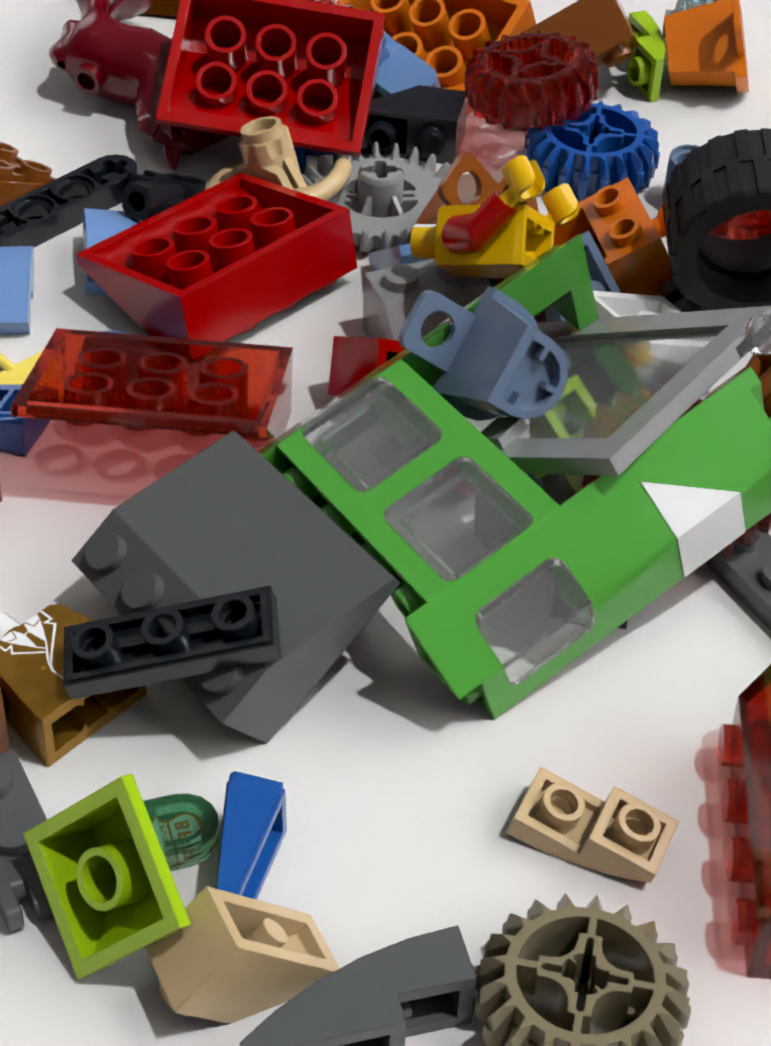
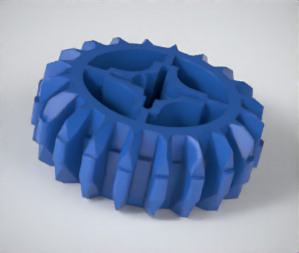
[524,99,660,201]

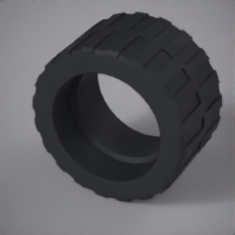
[662,128,771,317]

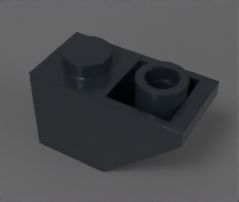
[361,85,468,165]

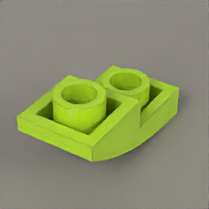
[627,10,666,103]

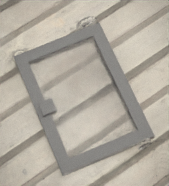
[375,306,771,476]

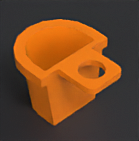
[664,0,749,93]

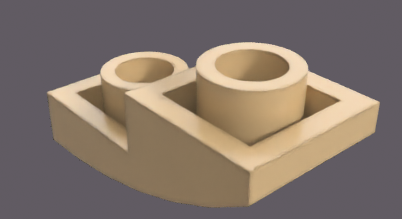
[506,767,679,883]

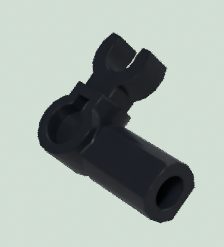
[122,170,207,221]

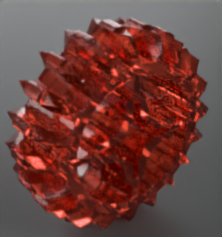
[464,30,600,131]

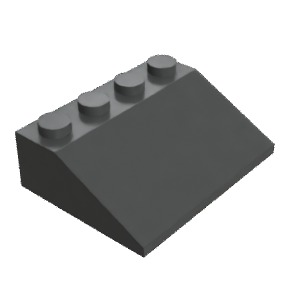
[71,430,401,743]

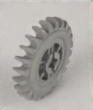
[301,141,450,253]

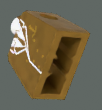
[0,604,147,767]

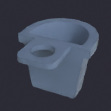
[398,286,568,421]

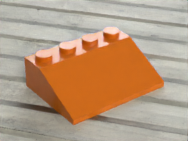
[336,0,536,116]

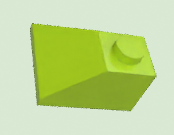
[23,774,191,980]

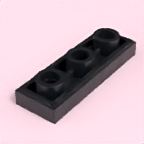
[63,585,281,699]

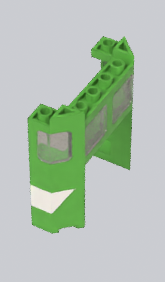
[258,234,771,720]

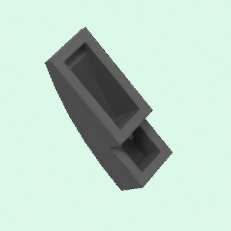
[240,925,476,1046]

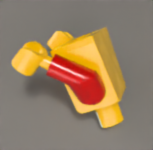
[410,155,579,278]

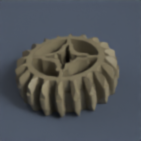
[473,893,691,1046]

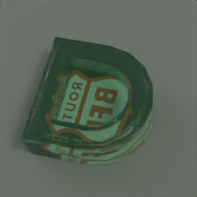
[143,793,219,871]

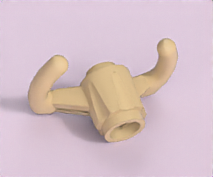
[206,116,352,201]

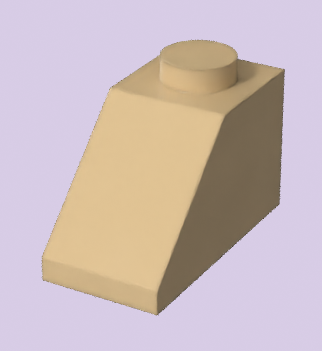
[146,886,340,1024]

